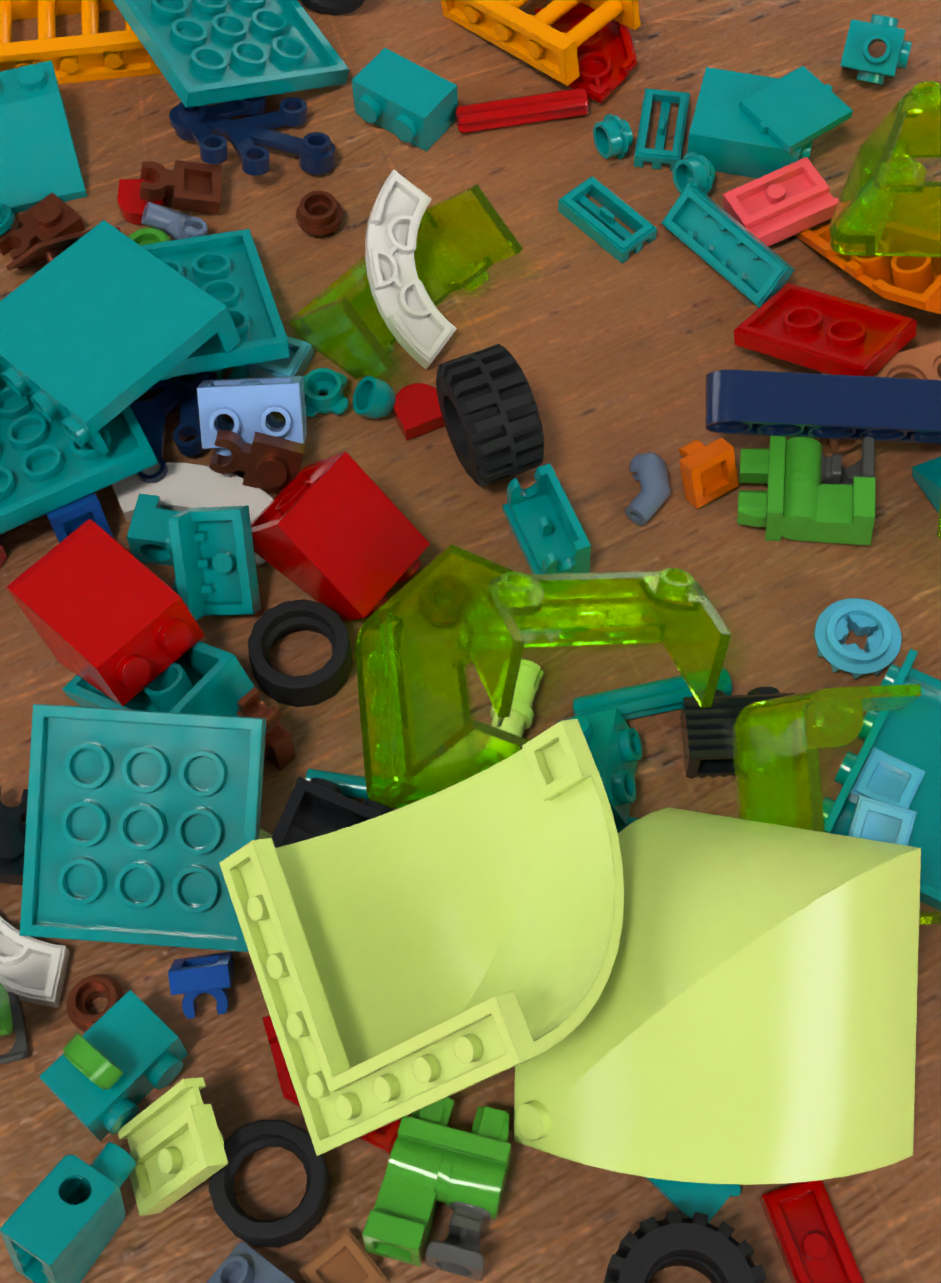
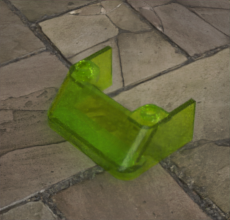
[829,81,941,257]
[288,184,523,379]
[355,544,530,808]
[459,568,732,718]
[733,684,941,926]

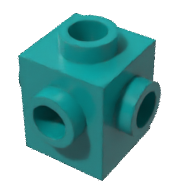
[840,14,912,85]

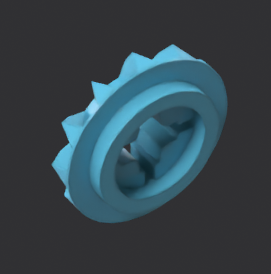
[813,598,902,679]

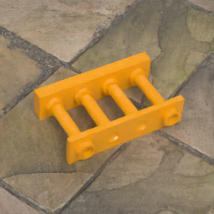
[0,0,162,84]
[440,0,641,86]

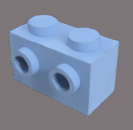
[197,376,307,456]

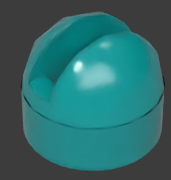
[352,376,396,419]

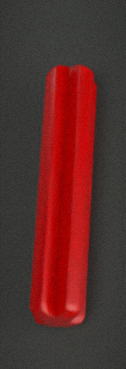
[455,88,589,133]

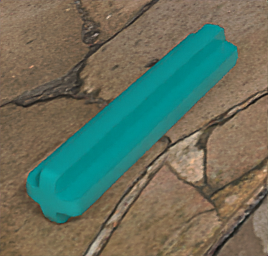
[572,667,732,720]

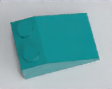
[0,60,87,214]
[62,641,263,716]

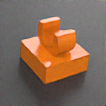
[679,437,739,509]

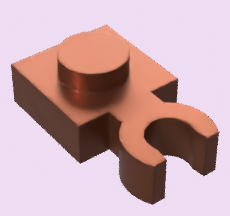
[139,160,222,214]
[0,192,85,269]
[209,430,305,494]
[236,687,296,771]

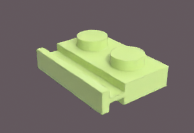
[118,1077,228,1216]

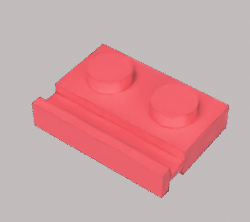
[723,157,840,246]

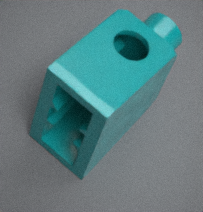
[0,1142,137,1283]

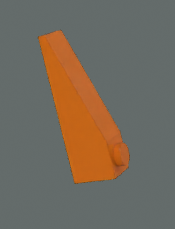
[794,205,941,314]

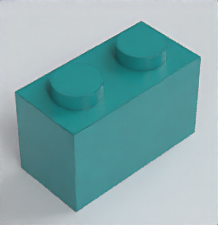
[352,48,458,152]
[39,990,188,1141]

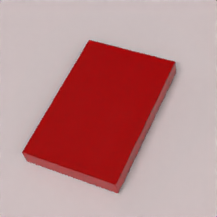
[734,283,917,377]

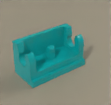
[502,463,591,592]

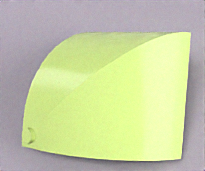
[219,719,624,1156]
[514,807,921,1185]

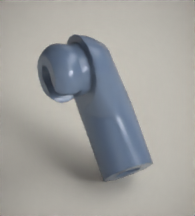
[141,201,209,240]
[625,452,671,526]

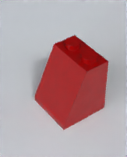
[251,451,430,622]
[6,519,205,707]

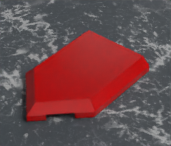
[535,3,637,103]

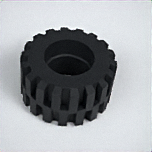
[436,344,544,487]
[604,1210,767,1283]

